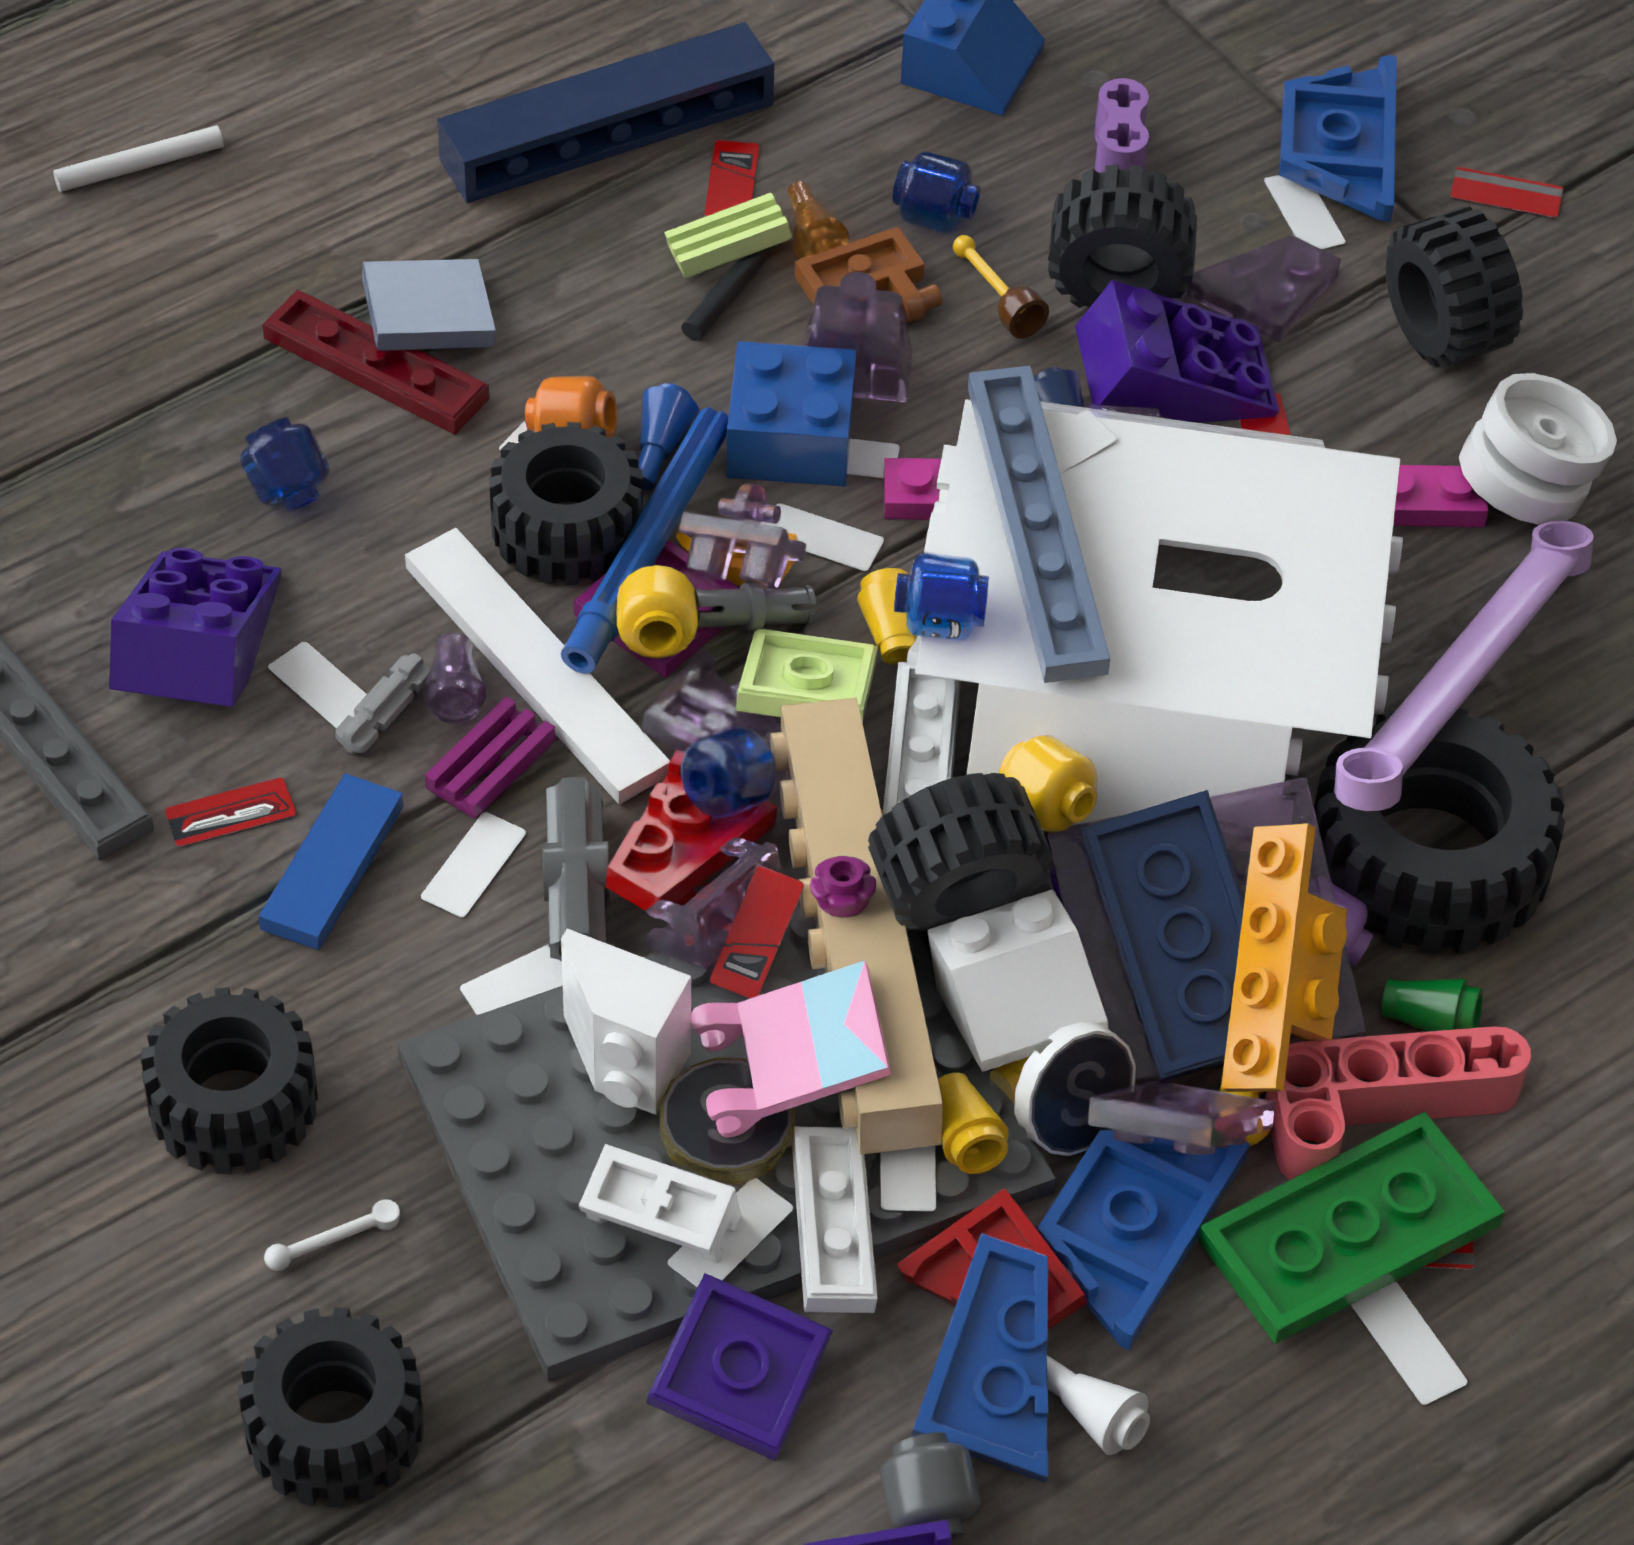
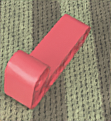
[1265,1026,1531,1180]

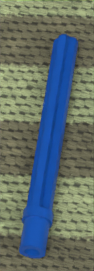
[561,407,728,673]

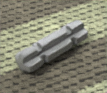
[335,653,432,755]

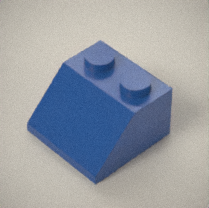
[901,0,1045,116]

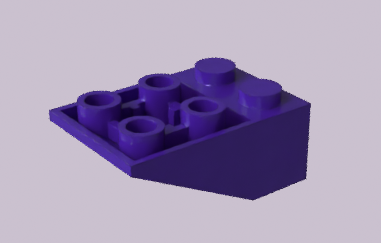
[1075,280,1279,423]
[109,548,282,707]

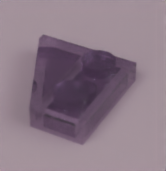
[641,649,781,783]

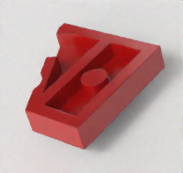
[896,1188,1087,1330]

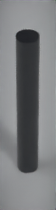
[681,225,791,341]

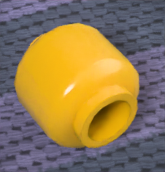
[616,565,698,659]
[999,735,1098,833]

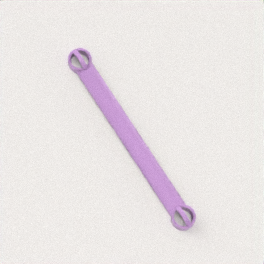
[1335,520,1594,811]

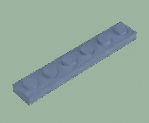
[968,366,1110,683]

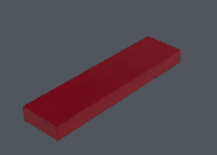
[262,289,490,435]

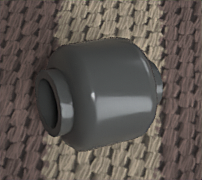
[880,1432,982,1541]

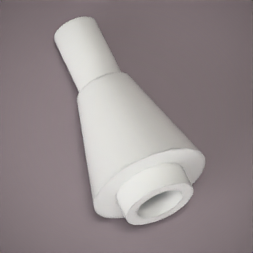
[1047,1355,1150,1455]

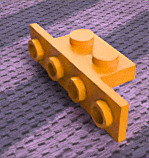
[1221,824,1347,1092]

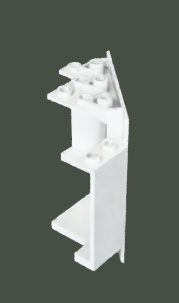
[906,399,1403,853]

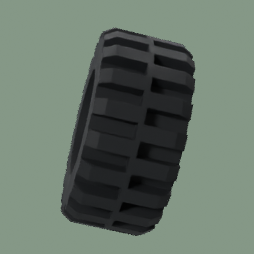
[1311,708,1565,954]

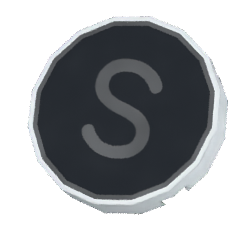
[1014,1022,1136,1156]

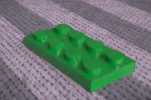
[1198,1111,1505,1344]

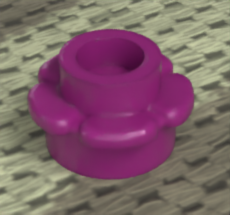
[810,856,876,918]

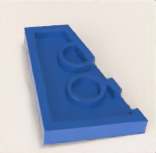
[911,1233,1048,1483]

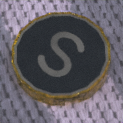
[660,1057,795,1184]

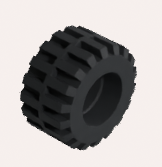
[1048,165,1197,308]
[1385,206,1523,368]
[489,422,643,585]
[868,773,1053,933]
[141,987,318,1174]
[239,1307,424,1508]

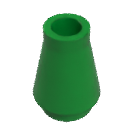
[1381,978,1483,1032]

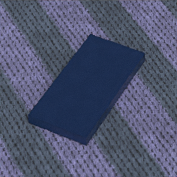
[1080,790,1290,1083]

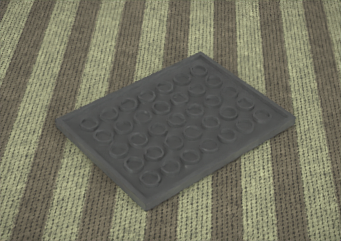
[397,904,1055,1381]

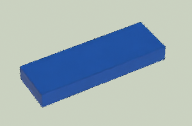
[258,773,404,950]

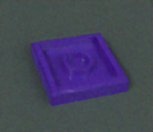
[646,1273,833,1461]

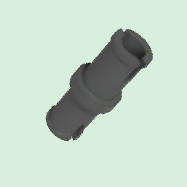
[695,582,816,632]

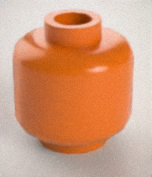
[525,376,618,438]

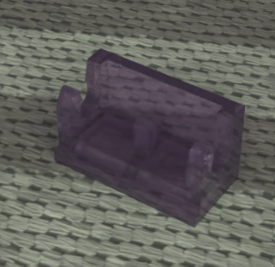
[646,838,782,968]

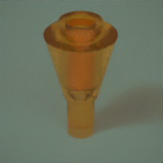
[787,181,849,260]

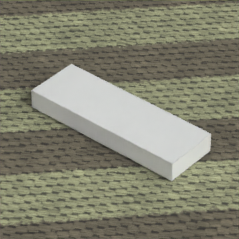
[791,1126,877,1313]

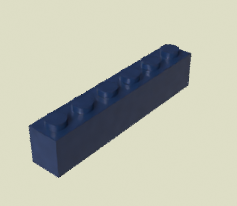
[437,22,775,204]

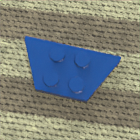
[1279,55,1397,222]
[1037,1130,1250,1351]

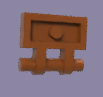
[794,227,942,342]

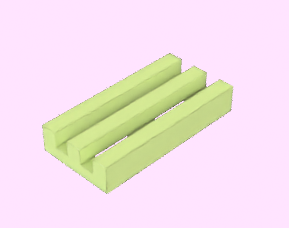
[664,192,792,278]

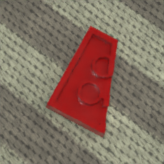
[605,750,778,917]

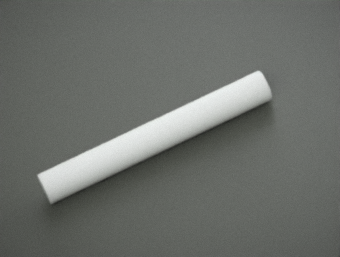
[53,125,224,192]

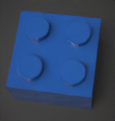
[726,341,856,487]

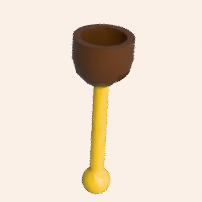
[953,235,1049,338]

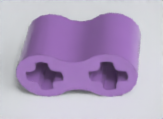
[1094,78,1149,172]

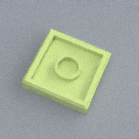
[736,629,878,723]

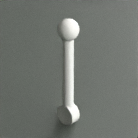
[264,1199,400,1271]

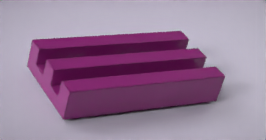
[425,696,556,819]

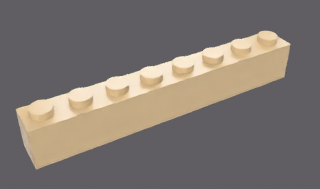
[770,697,943,1155]

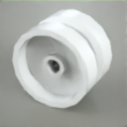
[1459,373,1617,525]

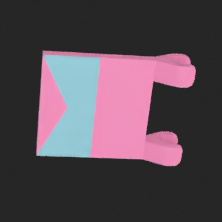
[691,960,892,1138]

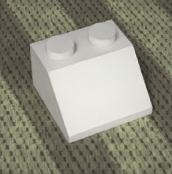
[928,889,1109,1072]
[561,929,691,1115]

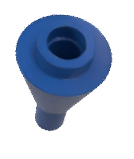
[639,383,699,490]

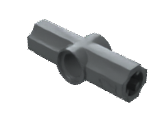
[543,777,609,961]

